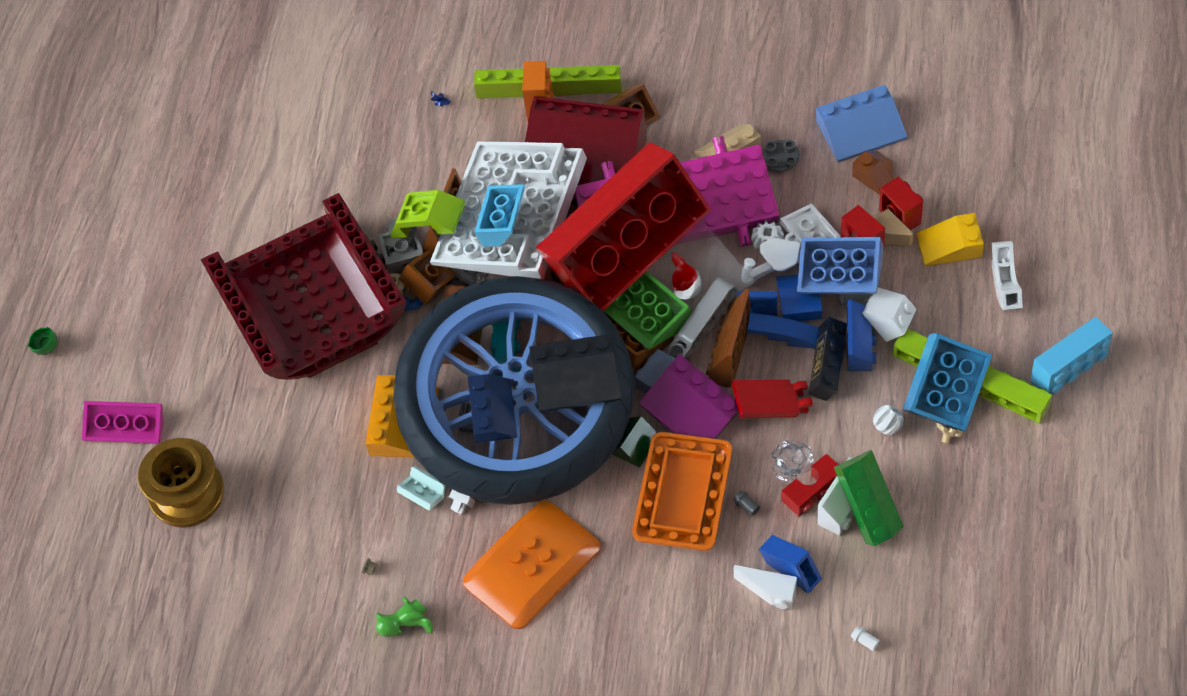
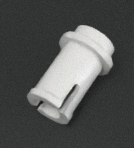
[851,626,880,652]

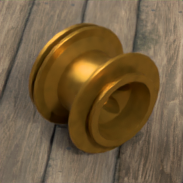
[137,438,224,528]

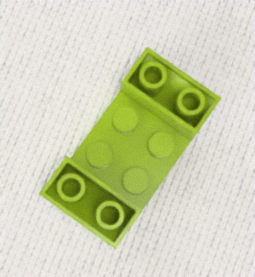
[390,190,466,239]

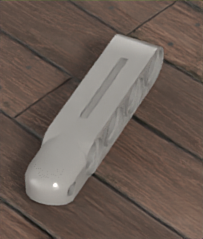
[667,277,737,360]

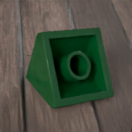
[612,416,658,468]

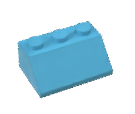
[475,184,525,247]

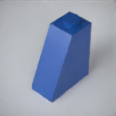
[759,535,822,593]

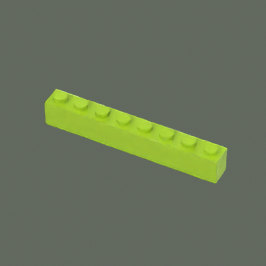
[474,65,622,98]
[893,329,1052,423]

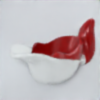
[672,252,702,299]

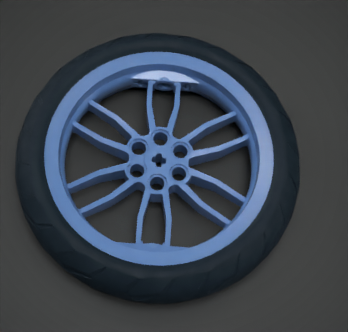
[394,276,634,505]

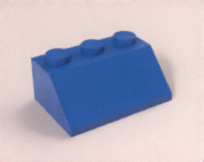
[847,300,876,371]

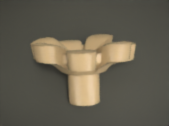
[936,423,962,444]

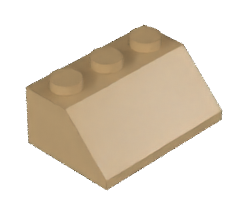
[694,124,762,158]

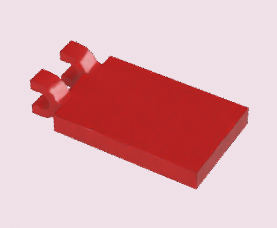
[731,379,813,418]

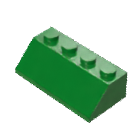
[834,450,904,546]

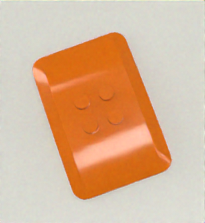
[632,432,732,551]
[463,501,601,629]

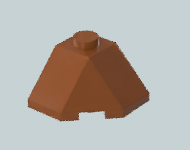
[852,151,894,195]

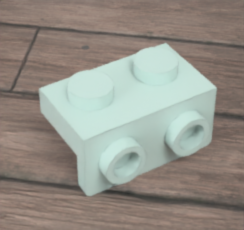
[397,465,446,511]

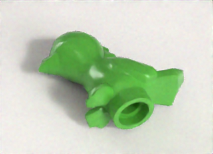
[376,597,433,637]

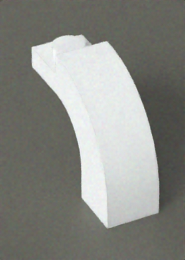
[991,241,1023,310]

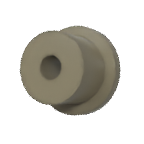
[361,558,377,575]

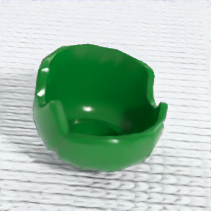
[28,327,58,355]

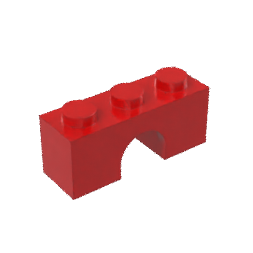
[781,453,839,517]

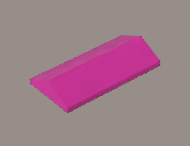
[82,401,164,443]

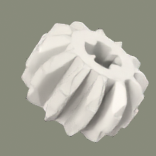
[751,221,784,249]

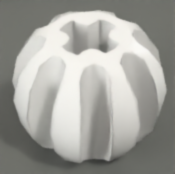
[873,405,904,435]

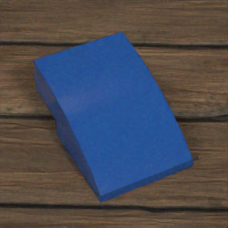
[776,274,823,322]

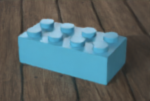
[1030,317,1113,394]

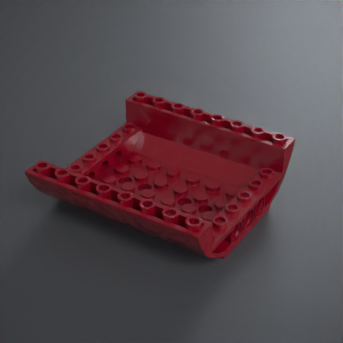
[200,193,406,380]

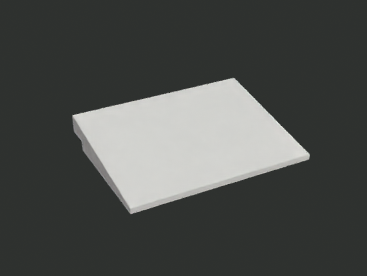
[430,142,587,279]

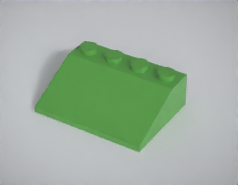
[604,271,692,351]

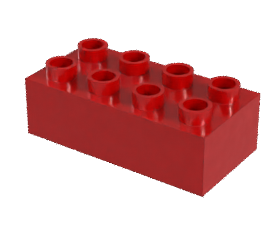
[536,142,712,311]

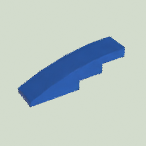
[748,313,818,349]

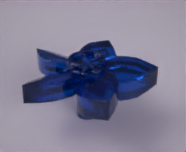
[430,91,451,107]

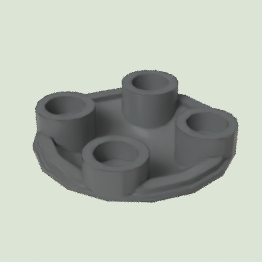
[763,140,800,172]

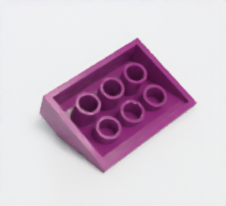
[638,354,739,439]

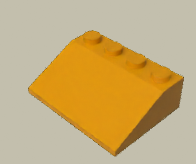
[365,375,439,458]

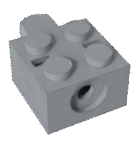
[378,219,423,275]

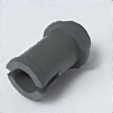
[733,491,760,516]

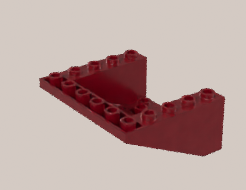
[525,96,647,205]

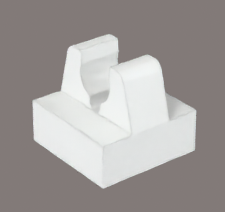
[449,490,475,515]

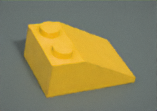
[916,213,984,266]

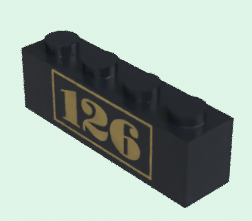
[808,317,847,401]

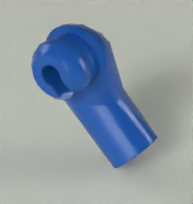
[404,297,424,311]

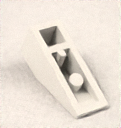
[733,565,797,609]

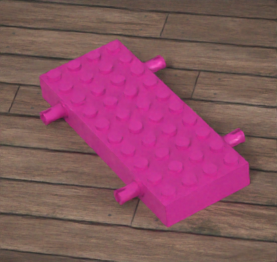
[574,136,779,247]

